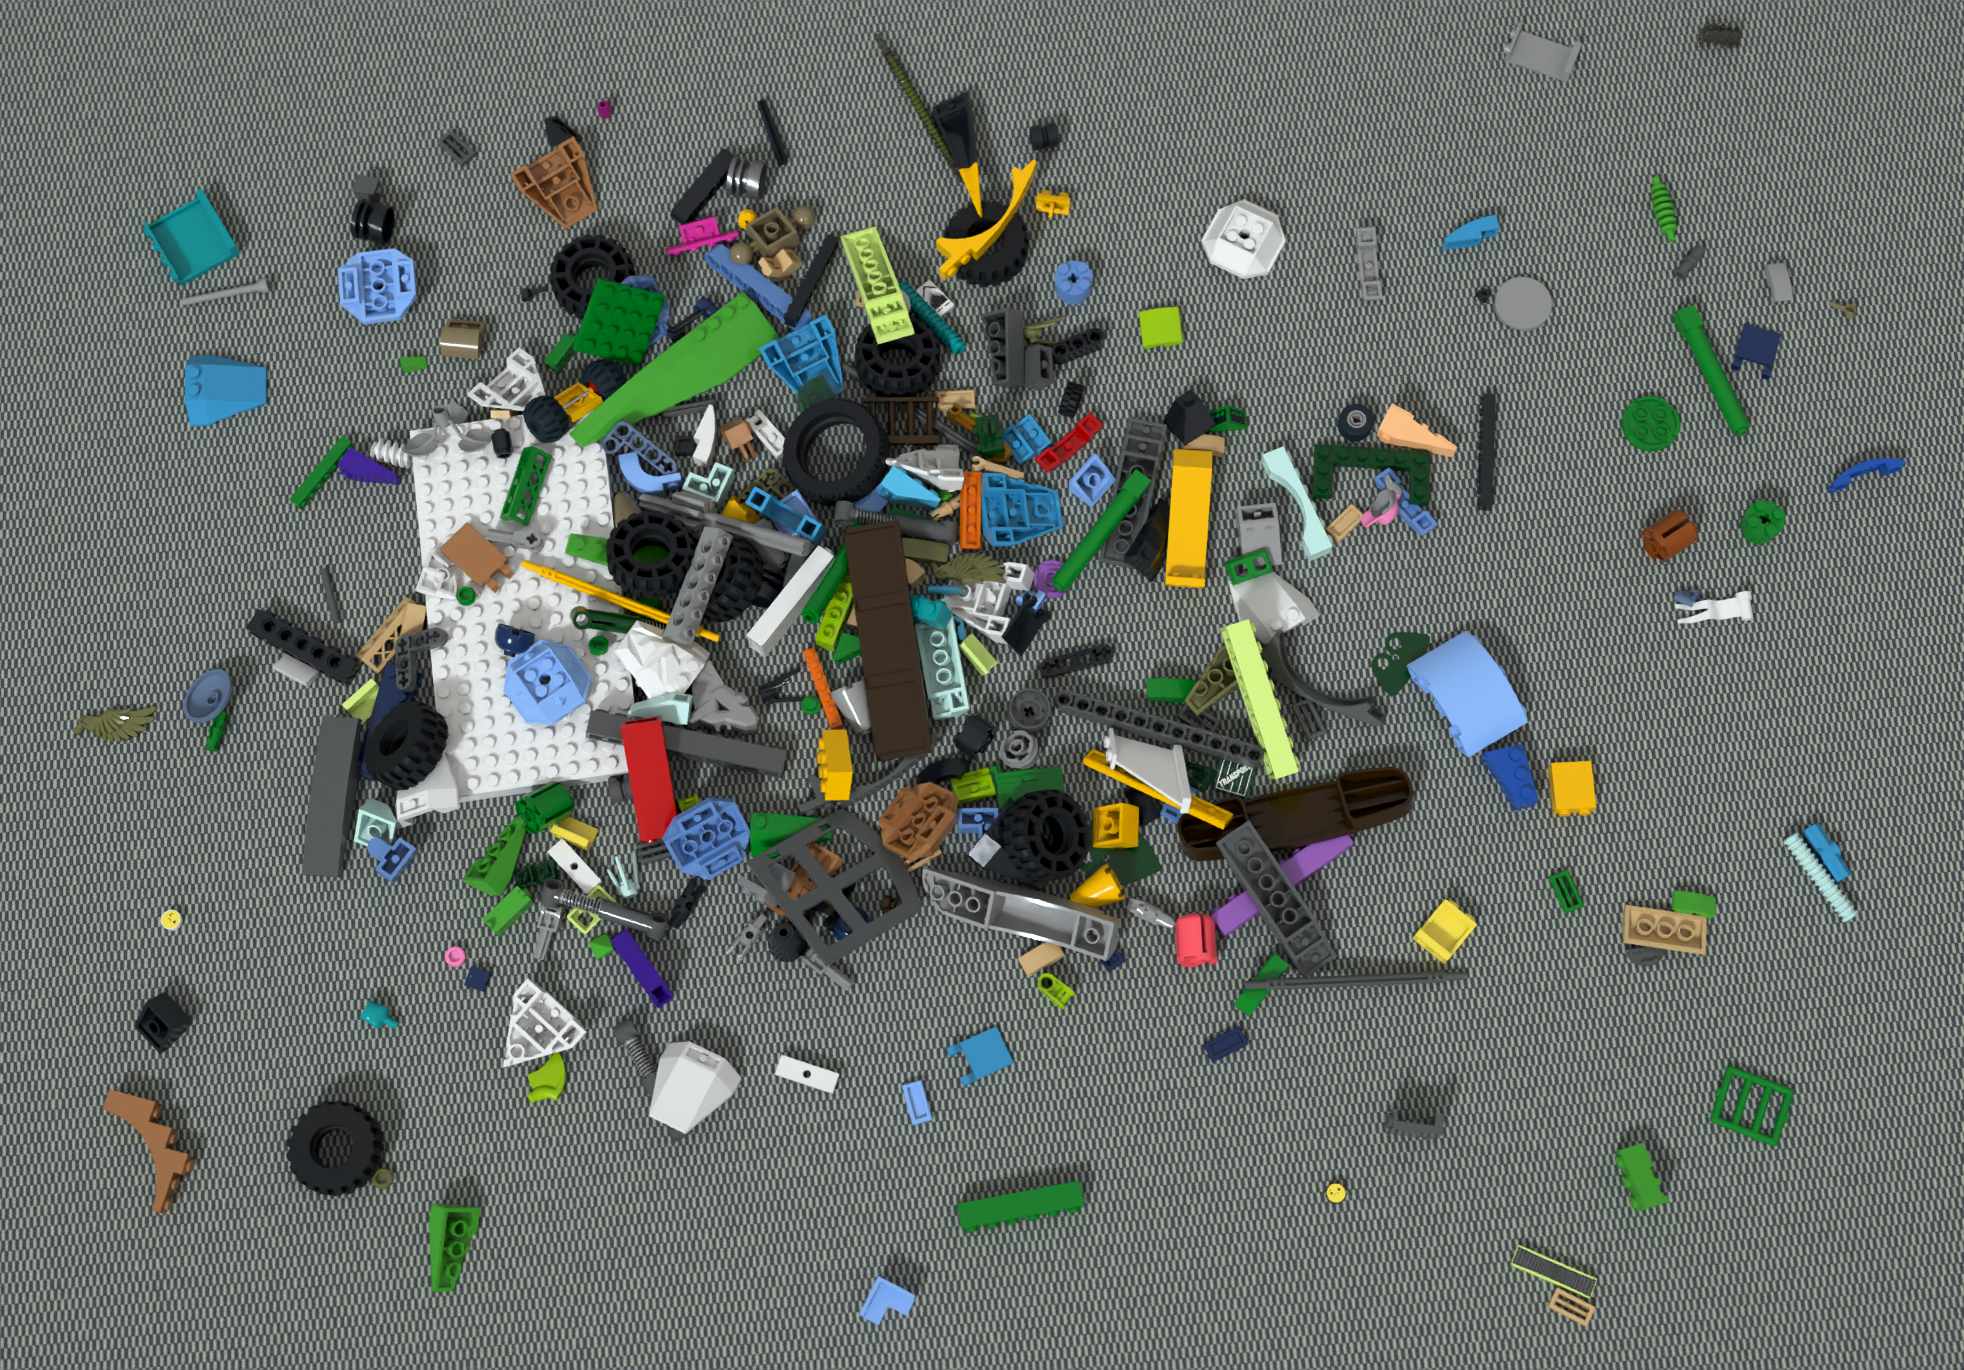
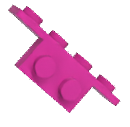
[665,216,740,256]

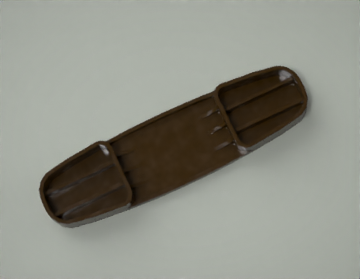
[1178,767,1413,861]

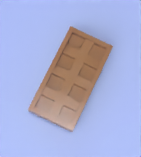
[765,842,843,923]

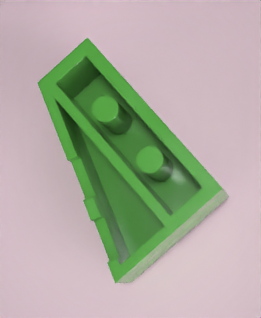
[1615,1143,1669,1212]

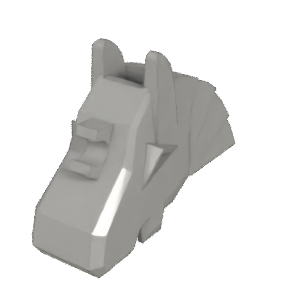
[689,660,760,734]

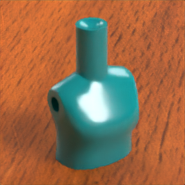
[360,1000,399,1029]

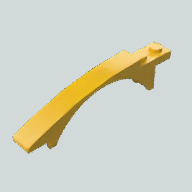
[936,159,1037,281]

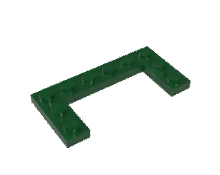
[1312,444,1430,506]

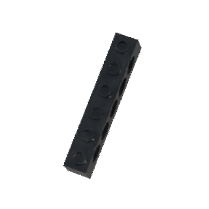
[246,609,361,687]

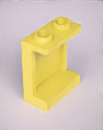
[1413,899,1477,964]

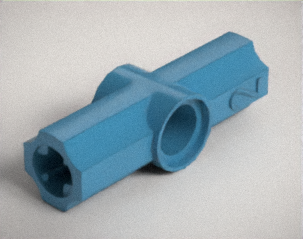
[1802,823,1852,884]

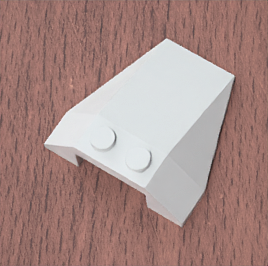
[1228,567,1320,645]

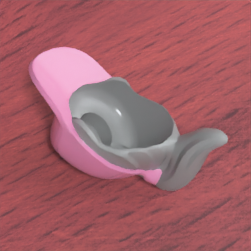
[1361,475,1402,527]

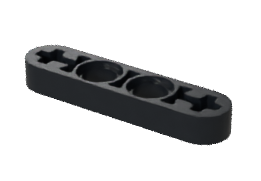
[1039,644,1114,678]

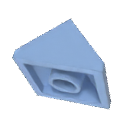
[1069,453,1116,507]

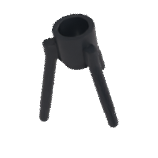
[666,310,705,344]
[759,668,804,704]

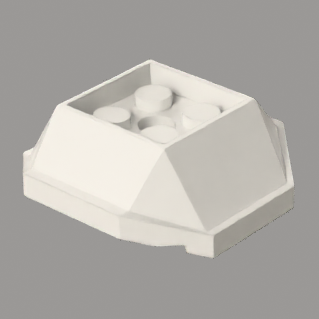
[1201,199,1285,279]

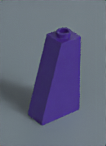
[610,929,675,1008]

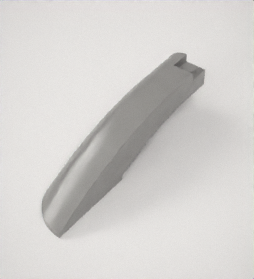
[922,867,1120,961]

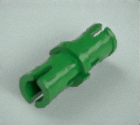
[204,712,229,752]

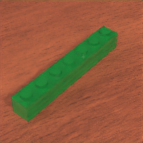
[289,435,354,509]

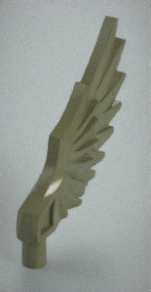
[929,552,1007,585]
[73,706,157,742]

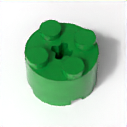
[1740,500,1785,545]

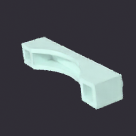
[1261,446,1333,561]

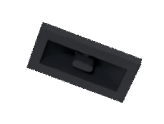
[544,116,583,147]
[1123,787,1160,827]

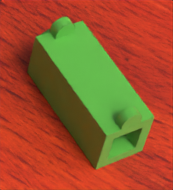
[482,886,534,937]

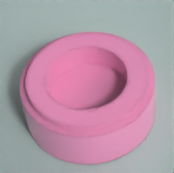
[445,946,466,967]

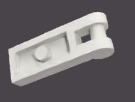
[745,410,785,460]

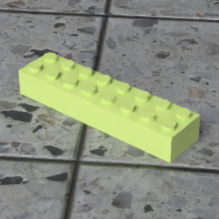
[1220,619,1300,779]

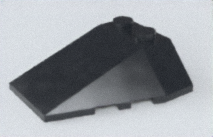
[967,797,1051,891]

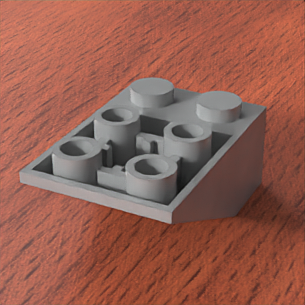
[1235,503,1282,569]

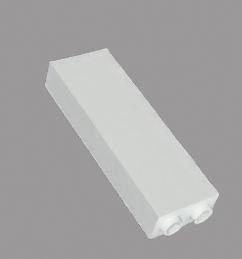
[746,545,834,658]

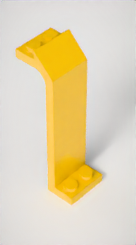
[1165,449,1212,589]

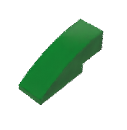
[1146,678,1197,703]

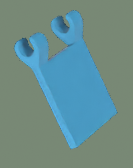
[947,1027,1014,1086]

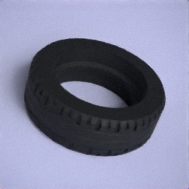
[782,398,890,507]

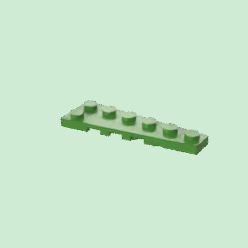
[565,533,669,566]

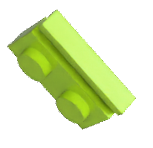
[950,767,996,805]

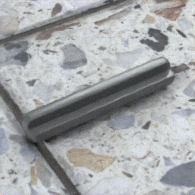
[662,398,718,418]

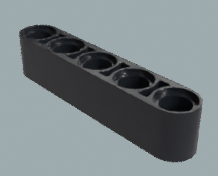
[670,148,737,224]

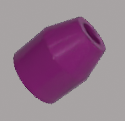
[597,100,613,119]

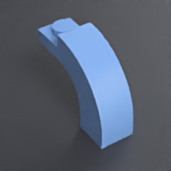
[618,452,683,497]

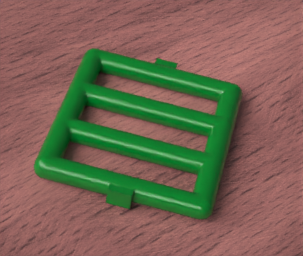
[1710,1065,1794,1146]

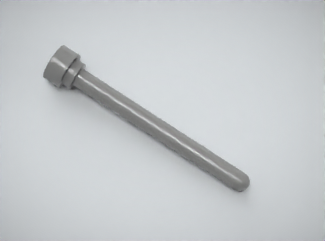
[180,277,271,306]

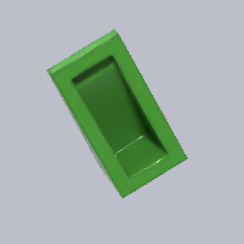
[400,357,428,373]

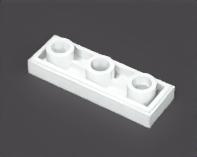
[547,839,602,895]
[775,1055,840,1094]

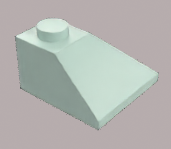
[354,798,397,846]

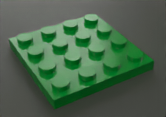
[572,278,666,366]

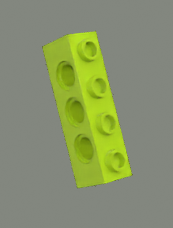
[815,572,854,652]

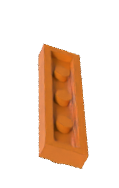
[960,471,981,550]

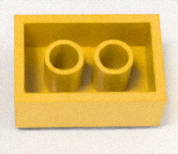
[817,730,853,800]

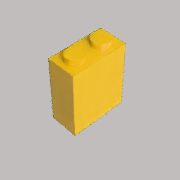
[1548,761,1596,817]

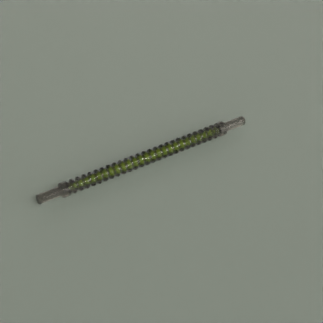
[874,33,964,183]

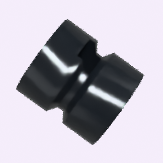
[1029,122,1060,151]

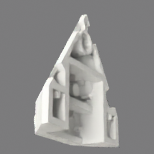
[467,347,546,411]
[886,444,964,492]
[503,978,587,1067]

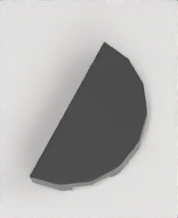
[1625,946,1666,967]

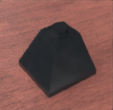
[1163,389,1216,446]

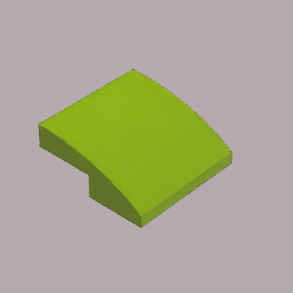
[1139,307,1184,349]

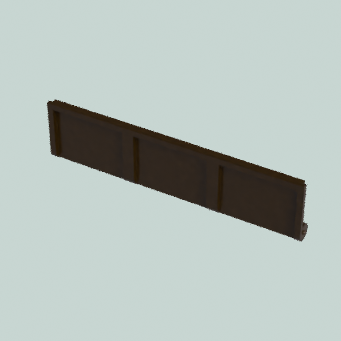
[843,519,933,763]

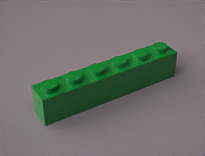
[957,1181,1084,1233]

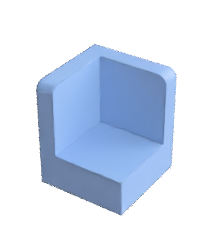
[1016,590,1046,616]

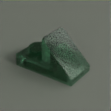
[1185,761,1217,793]

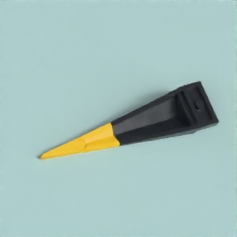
[933,92,982,218]

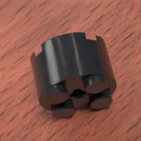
[953,715,997,761]

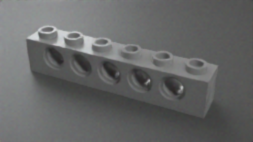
[663,526,733,645]

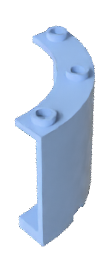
[1407,631,1528,757]

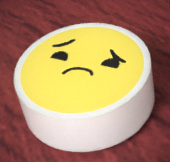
[161,910,183,931]

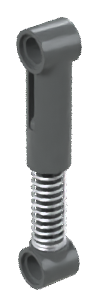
[833,501,958,546]
[540,879,669,940]
[612,1018,694,1142]

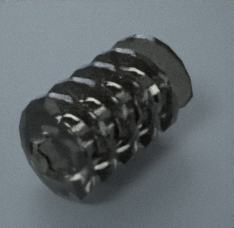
[1699,24,1741,50]

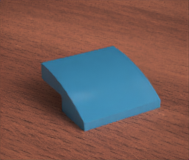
[1002,413,1053,465]

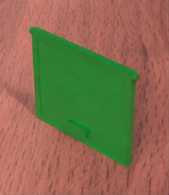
[994,766,1065,825]

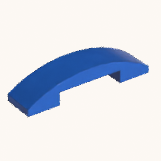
[1828,458,1906,493]

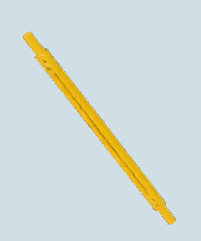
[521,560,721,642]

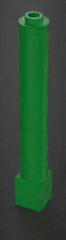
[1672,305,1751,436]
[1051,469,1151,592]
[801,522,868,623]

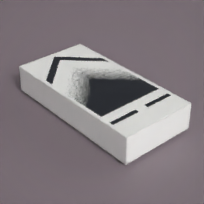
[916,279,955,318]

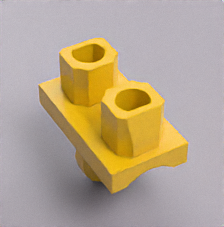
[1035,190,1070,219]

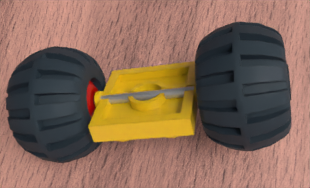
[523,359,626,443]

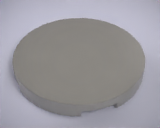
[1494,277,1552,332]

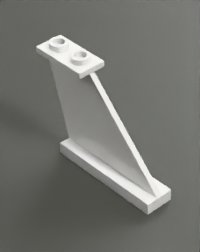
[1104,728,1192,813]

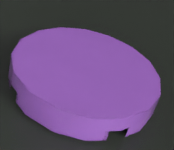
[1033,560,1068,599]

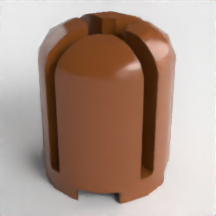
[1640,510,1698,564]

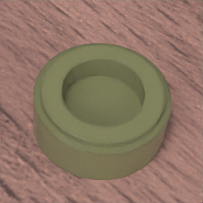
[372,1168,394,1189]

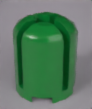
[515,781,574,834]

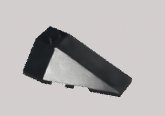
[1124,498,1170,582]

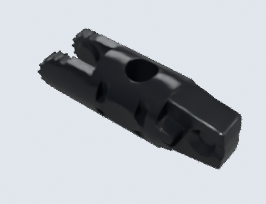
[668,878,706,929]

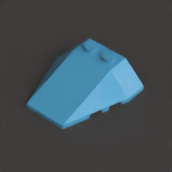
[758,314,844,407]
[185,354,267,427]
[981,473,1063,547]

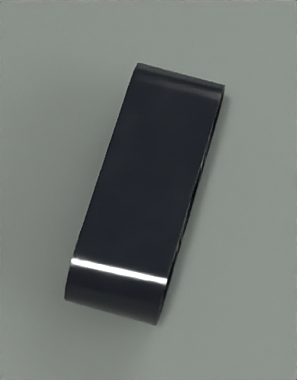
[1052,328,1104,365]

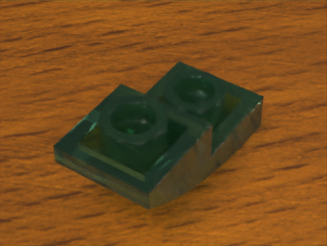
[513,859,559,889]

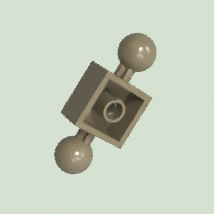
[729,206,816,265]

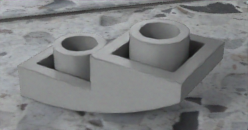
[1765,263,1793,302]

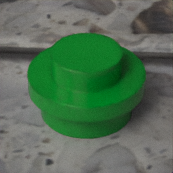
[456,587,476,606]
[801,695,821,715]

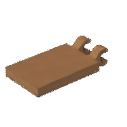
[440,522,514,593]

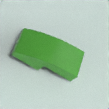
[1672,891,1716,919]

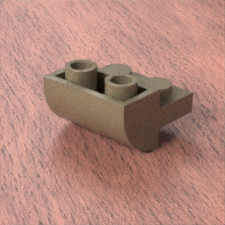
[440,319,485,359]

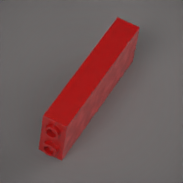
[620,716,678,843]

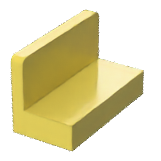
[550,817,599,852]

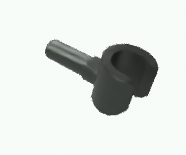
[521,286,547,302]

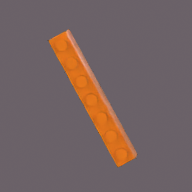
[803,647,844,730]

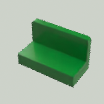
[543,333,577,374]

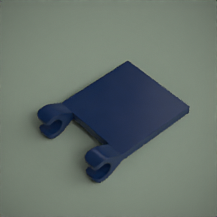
[1731,323,1781,380]

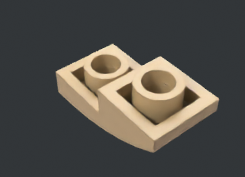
[1183,434,1225,457]
[1018,942,1065,977]

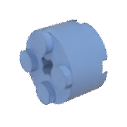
[1055,261,1093,305]

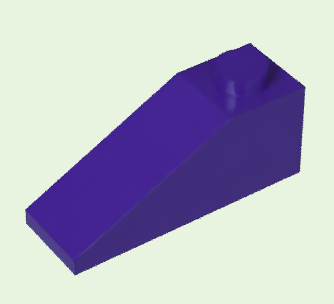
[337,447,401,485]

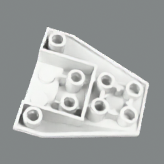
[394,751,460,829]
[649,1041,742,1134]

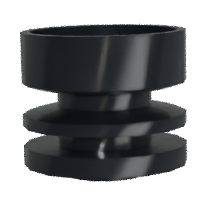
[351,200,395,244]
[751,564,785,608]

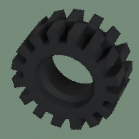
[1058,381,1084,419]

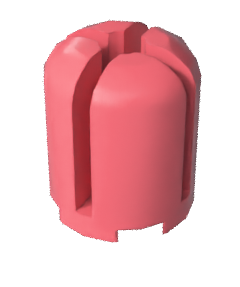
[1175,913,1218,967]

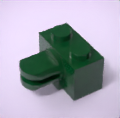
[972,414,1005,460]

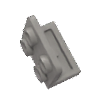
[737,863,797,908]

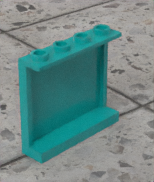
[142,188,241,286]

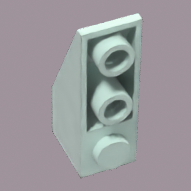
[628,692,693,725]

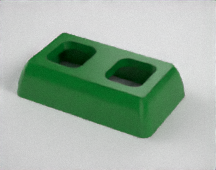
[1225,548,1273,585]

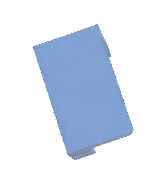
[859,1276,916,1325]

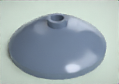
[184,669,233,723]

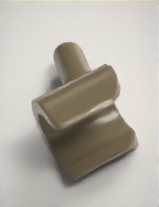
[1829,301,1857,319]

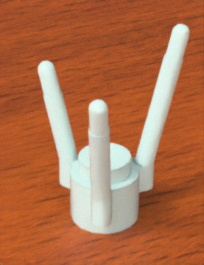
[607,850,640,899]

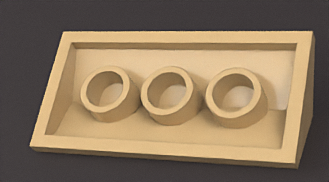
[1622,905,1707,955]

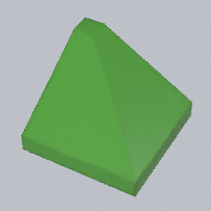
[588,933,615,960]

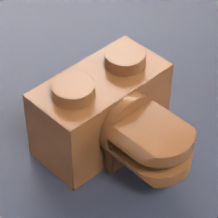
[718,417,757,462]

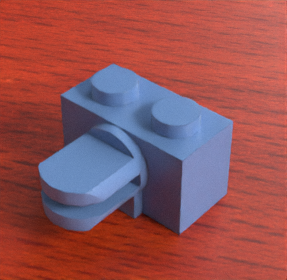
[367,837,418,884]

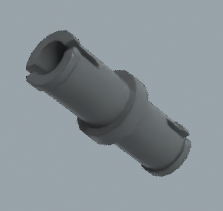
[1675,245,1706,280]

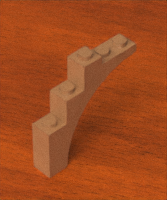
[102,1089,194,1215]

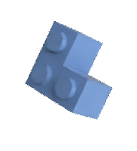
[958,808,998,839]

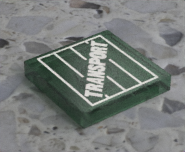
[1210,758,1258,800]

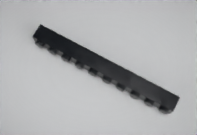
[783,234,839,328]
[1476,394,1496,511]

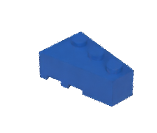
[1480,744,1539,811]

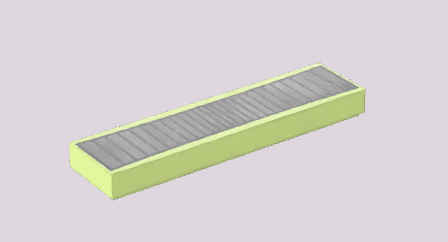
[1510,1245,1597,1299]

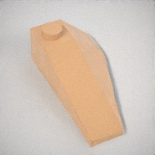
[1376,403,1457,457]

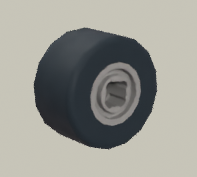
[1338,404,1374,442]

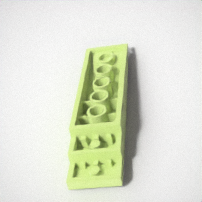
[840,226,915,344]

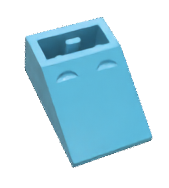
[877,466,941,510]

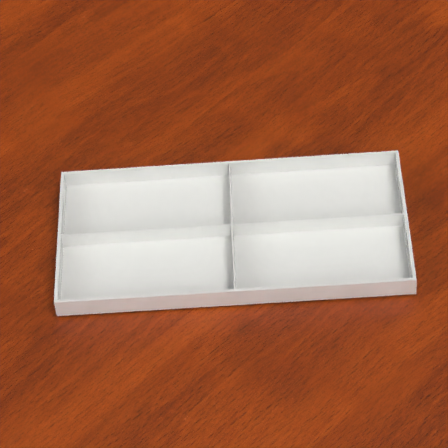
[410,410,637,803]

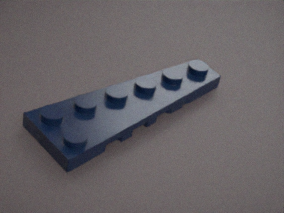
[358,660,424,782]

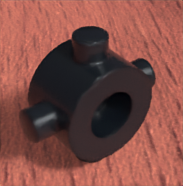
[1475,287,1492,303]

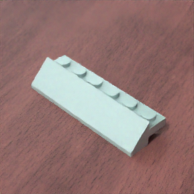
[915,597,970,721]

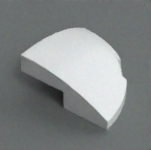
[415,552,457,599]

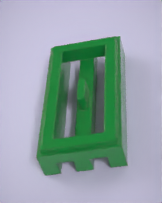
[1548,869,1584,915]

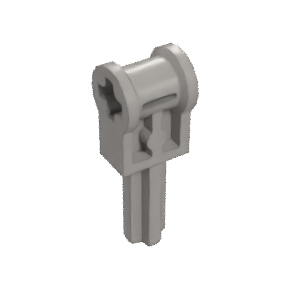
[486,529,544,553]
[534,904,565,960]
[799,947,854,991]

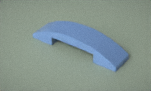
[1374,468,1438,537]

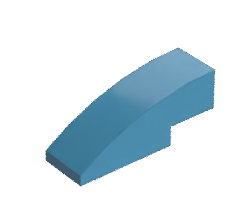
[1442,214,1499,251]

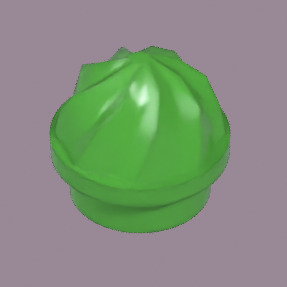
[935,488,954,502]

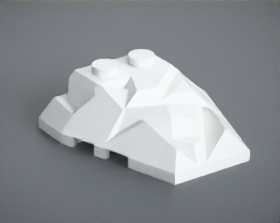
[614,620,710,699]

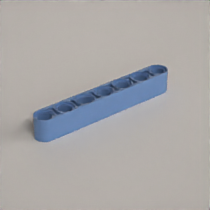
[704,244,812,331]

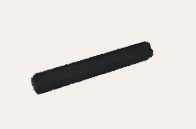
[757,99,788,165]

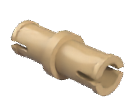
[928,493,960,521]

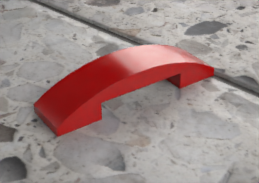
[1034,413,1103,473]

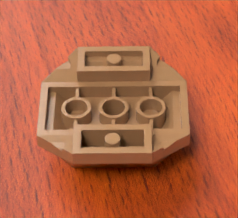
[879,782,959,862]

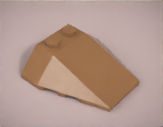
[510,137,597,229]

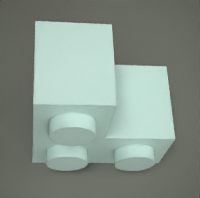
[682,462,735,510]

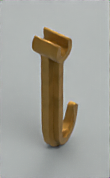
[947,404,1011,464]

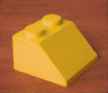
[1092,803,1139,849]

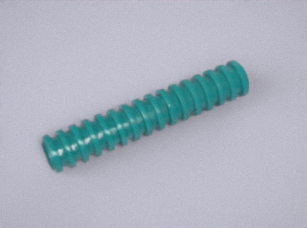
[898,281,966,355]

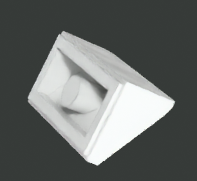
[273,654,319,688]

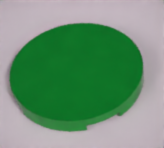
[1621,396,1680,452]

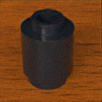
[491,429,513,459]

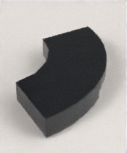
[916,758,971,785]

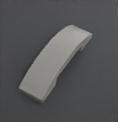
[1356,227,1383,301]

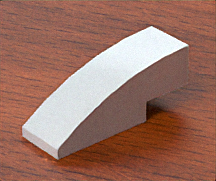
[693,404,717,469]

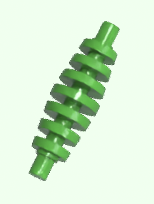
[1651,176,1677,242]

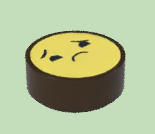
[1325,1183,1347,1204]

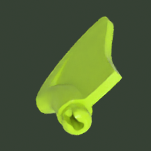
[527,1052,566,1103]

